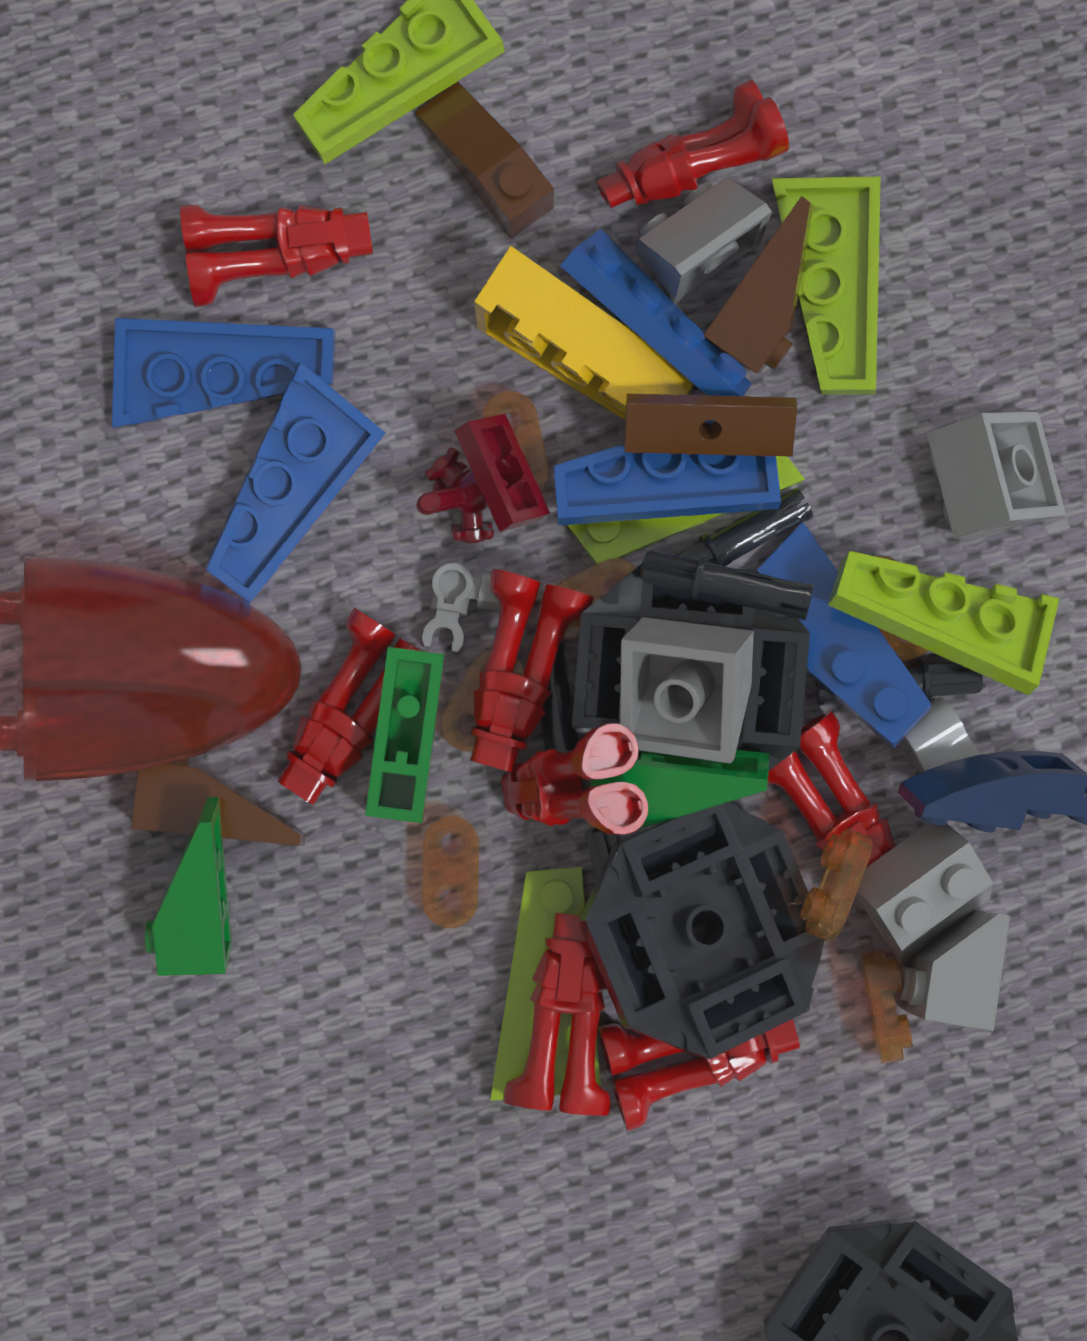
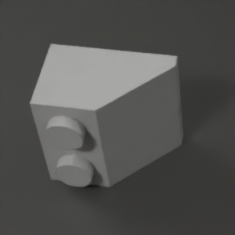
[636,177,772,304]
[926,412,1066,539]
[620,617,754,763]
[847,823,993,965]
[897,910,1010,1031]

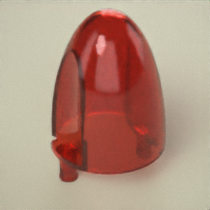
[0,556,302,782]

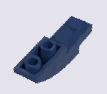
[897,751,1087,833]

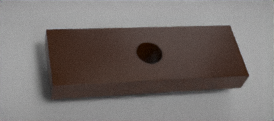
[625,393,797,457]

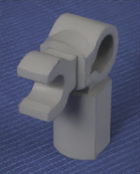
[422,563,533,654]

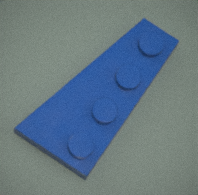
[560,228,752,396]
[112,318,336,428]
[204,362,386,604]
[554,420,781,526]
[757,522,931,749]

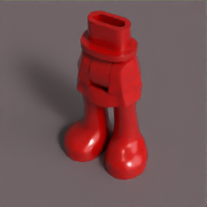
[596,79,789,209]
[180,204,373,308]
[470,569,594,772]
[277,607,420,805]
[767,710,895,879]
[501,724,648,835]
[503,913,611,1116]
[598,1019,800,1131]

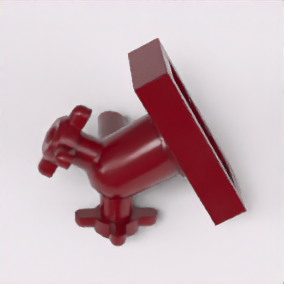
[416,413,551,543]

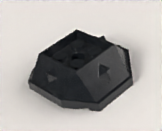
[572,563,810,772]
[579,802,826,1059]
[763,1217,1018,1341]

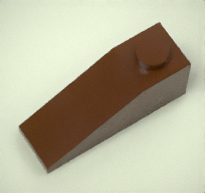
[415,82,554,239]
[704,196,813,374]
[131,752,306,846]

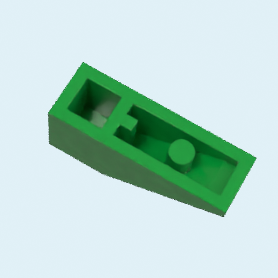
[365,647,444,823]
[591,750,770,827]
[145,797,232,976]

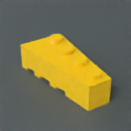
[474,245,695,420]

